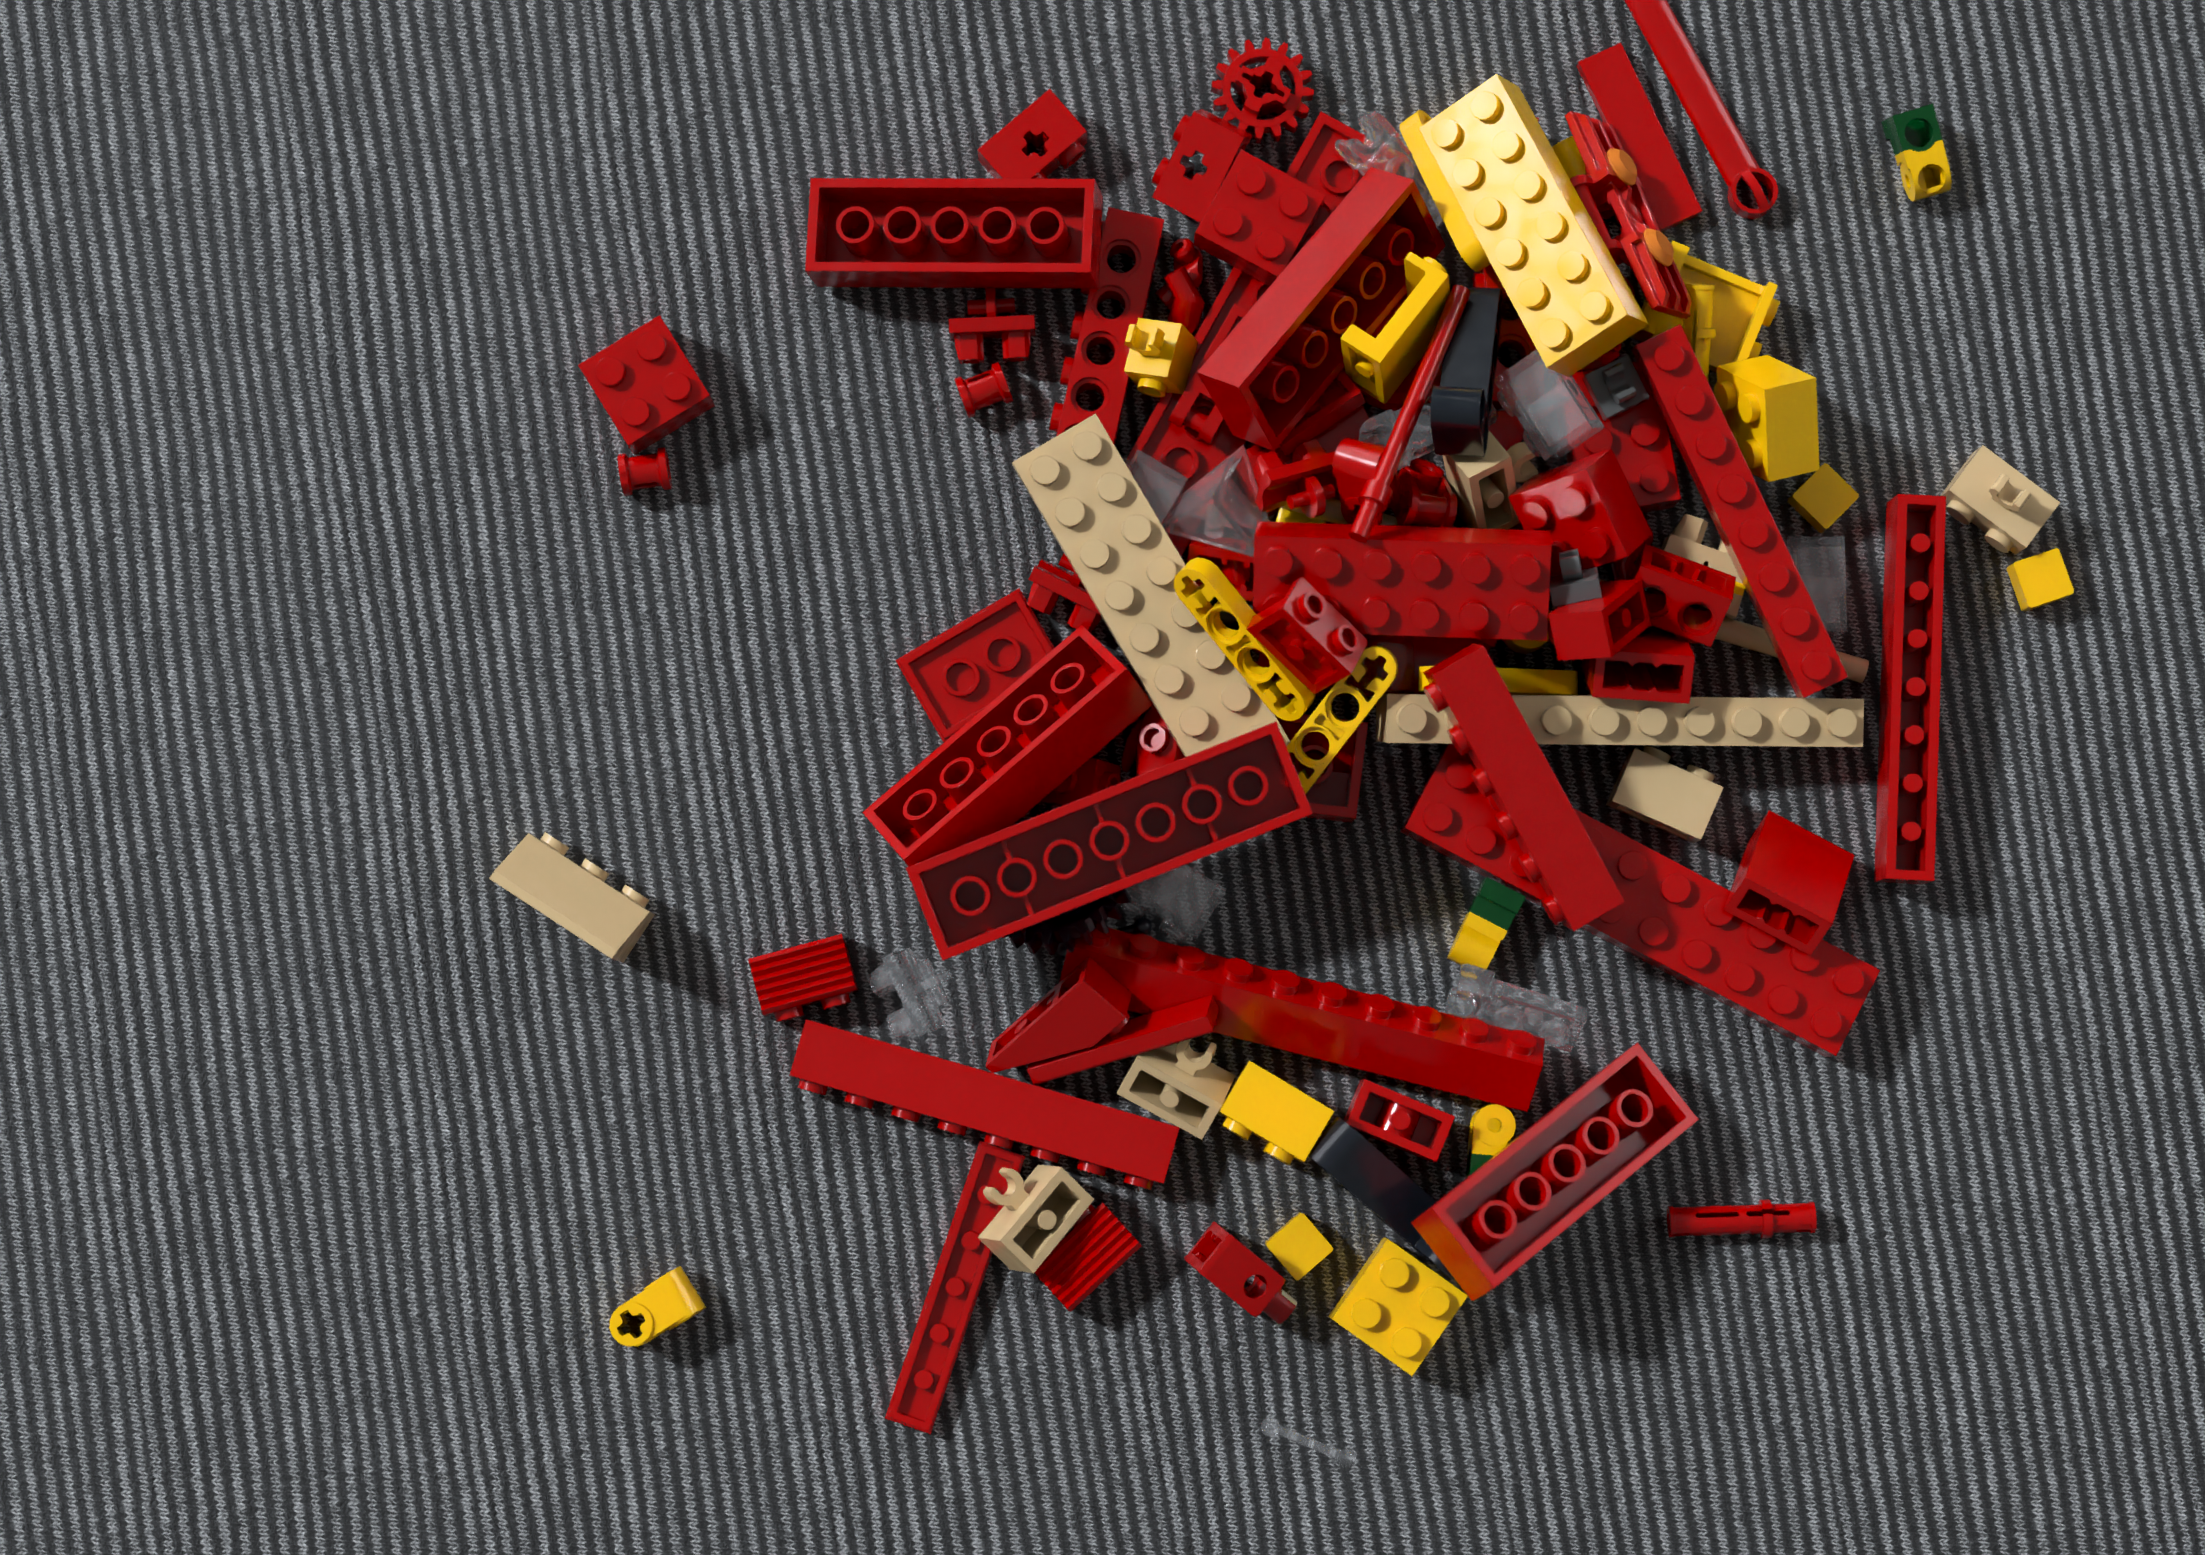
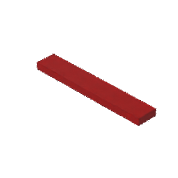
[885,1141,1026,1434]

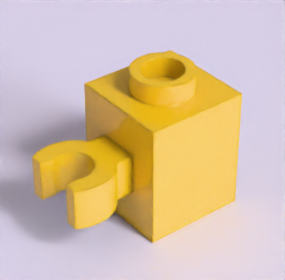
[1124,318,1198,397]

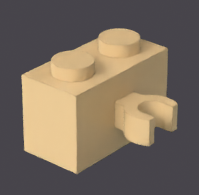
[1442,431,1538,529]
[1940,445,2060,555]
[1116,1039,1236,1140]
[978,1165,1094,1274]

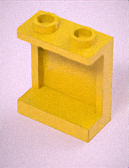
[1631,240,1780,372]
[1340,252,1450,404]

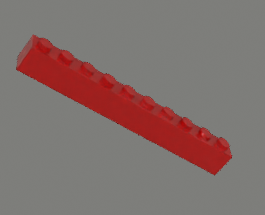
[1059,927,1545,1112]

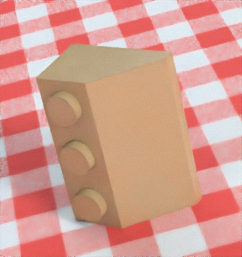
[489,832,655,963]

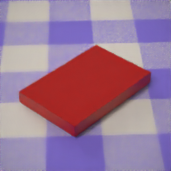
[895,589,1054,743]

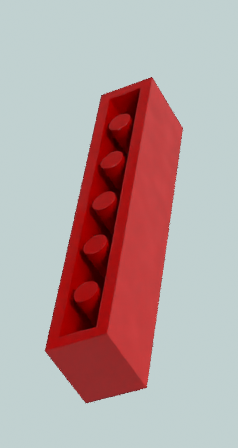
[1423,643,1625,931]

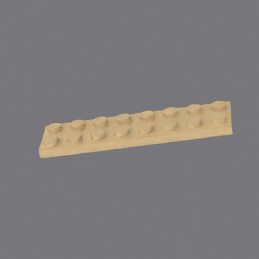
[1012,414,1290,757]

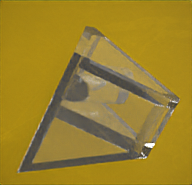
[1163,444,1269,557]

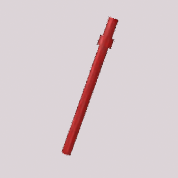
[1349,285,1471,543]

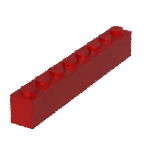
[1631,324,1848,698]
[1874,494,1946,885]
[790,1019,1180,1190]

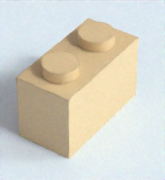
[1606,745,1724,843]

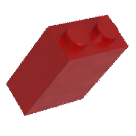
[1581,626,1695,704]
[1724,810,1855,956]

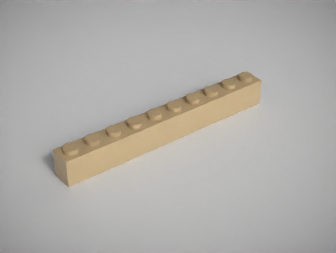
[1376,693,1864,747]

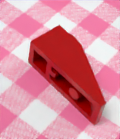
[985,956,1132,1073]

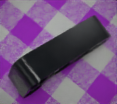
[1430,287,1503,457]
[1308,1116,1457,1282]

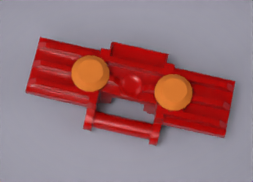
[1564,111,1692,319]

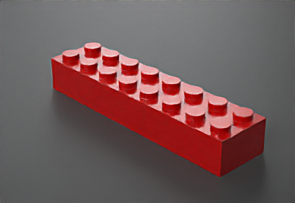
[906,721,1313,961]

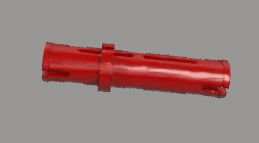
[1667,1199,1817,1239]

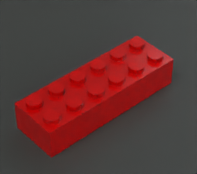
[1197,167,1446,451]
[805,178,1103,289]
[1253,521,1552,641]
[862,625,1153,867]
[1411,1043,1699,1301]

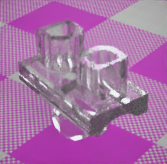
[867,947,954,1039]

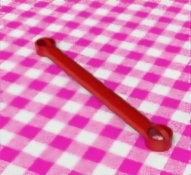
[1624,0,1778,219]

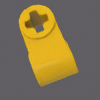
[609,1266,706,1346]

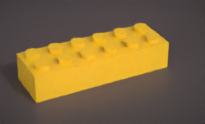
[1418,74,1649,377]

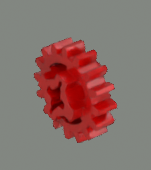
[1211,38,1314,144]

